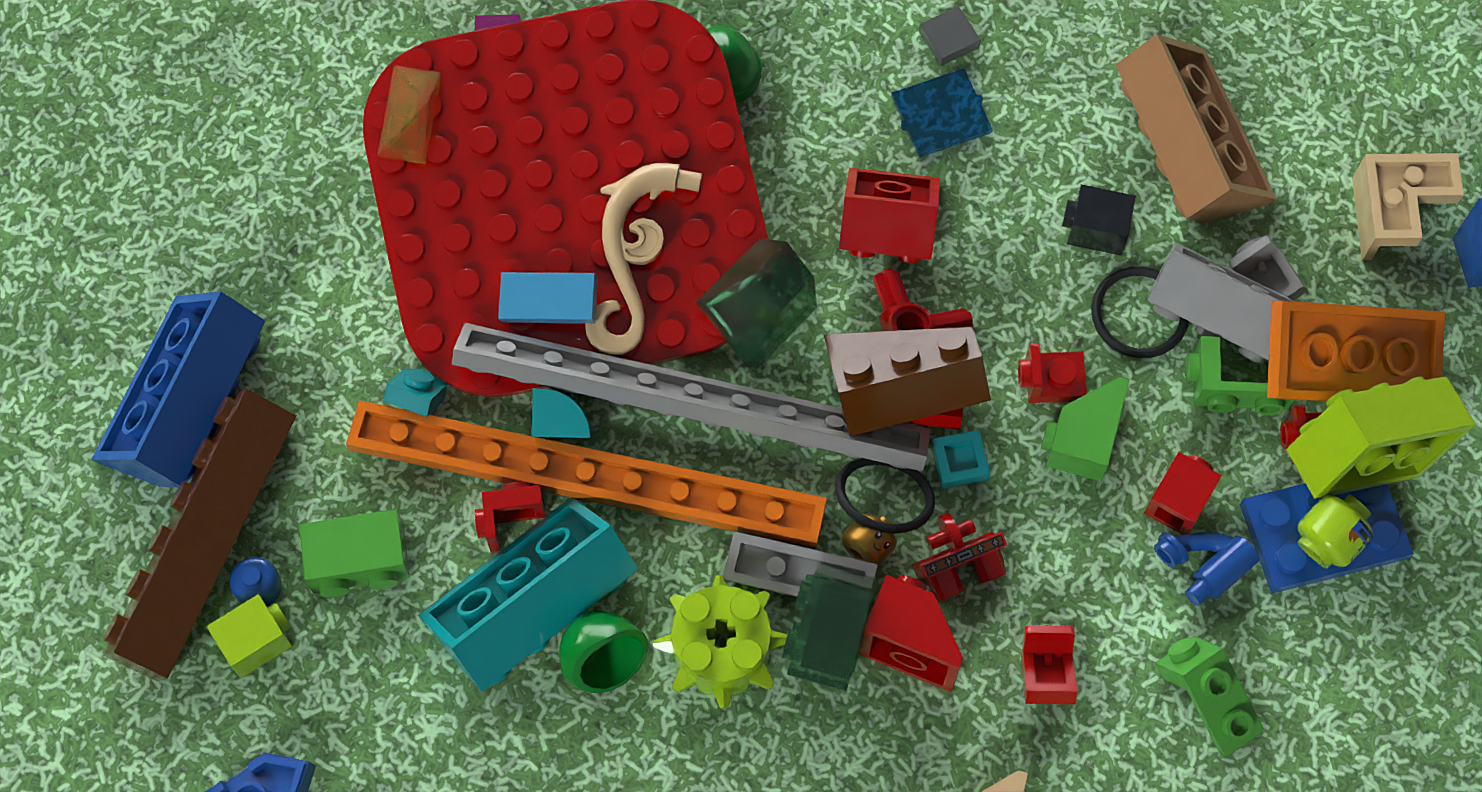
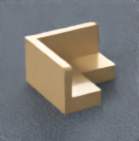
[1352,153,1464,260]

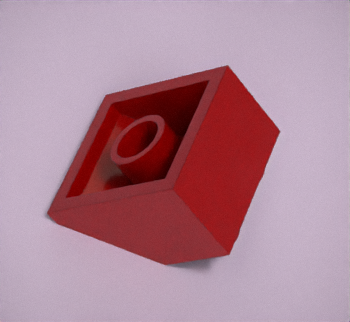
[839,167,940,263]
[859,575,963,692]

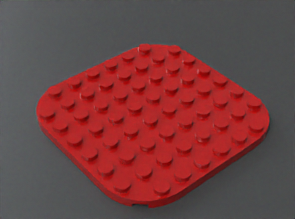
[363,0,772,397]

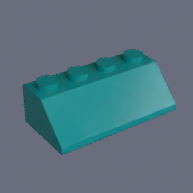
[418,497,639,692]

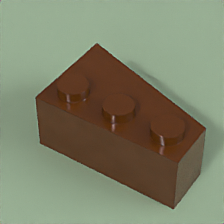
[824,327,991,436]

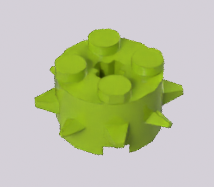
[653,575,790,709]

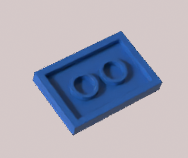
[1239,483,1414,594]

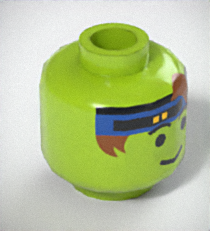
[1297,495,1373,569]

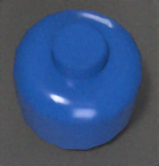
[229,557,282,607]

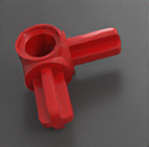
[873,268,973,331]

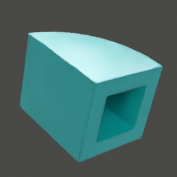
[532,388,593,438]

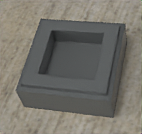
[919,6,981,66]

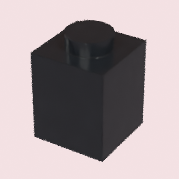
[1062,184,1136,256]

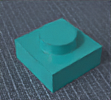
[383,368,448,417]
[931,430,990,489]

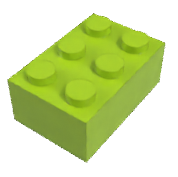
[1286,376,1476,499]

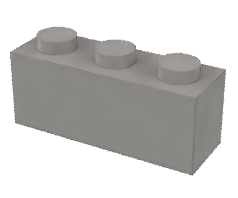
[1147,242,1294,364]

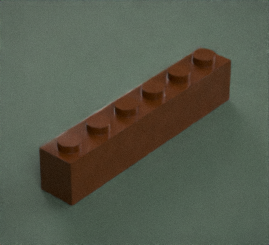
[103,388,297,681]

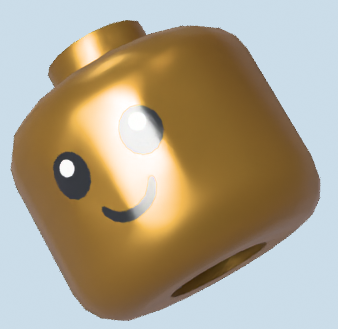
[842,513,897,567]

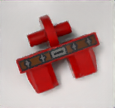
[912,513,1008,600]

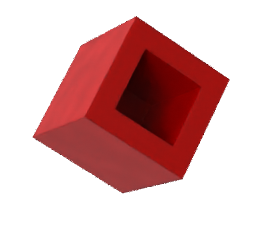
[1144,452,1222,535]

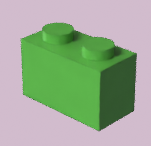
[299,509,410,598]

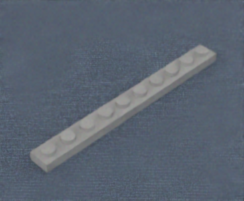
[452,323,930,472]

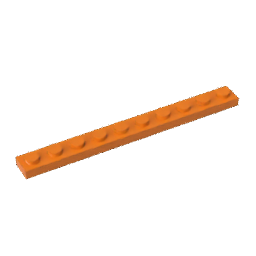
[346,400,827,549]

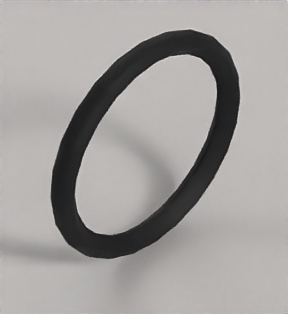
[1091,266,1189,358]
[835,458,935,534]

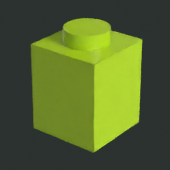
[206,594,292,678]

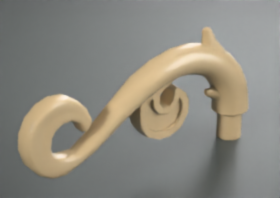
[585,163,702,356]

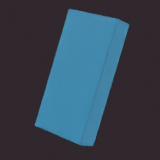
[498,272,598,324]

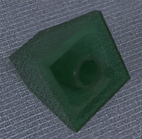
[696,239,817,372]

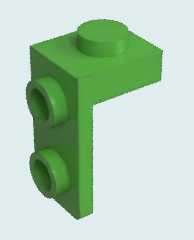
[1185,336,1295,415]
[1155,636,1264,756]

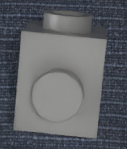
[1228,235,1308,300]

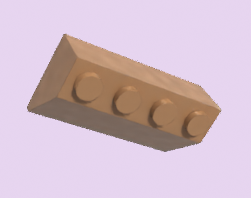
[1116,34,1277,223]

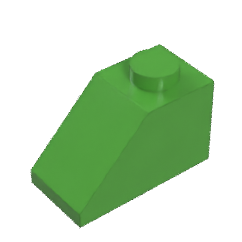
[1041,377,1130,481]

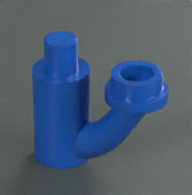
[1154,531,1260,606]

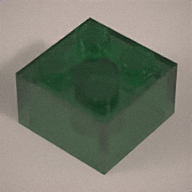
[782,564,879,691]

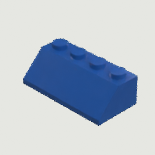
[91,291,266,487]

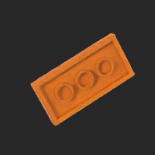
[1267,301,1445,401]

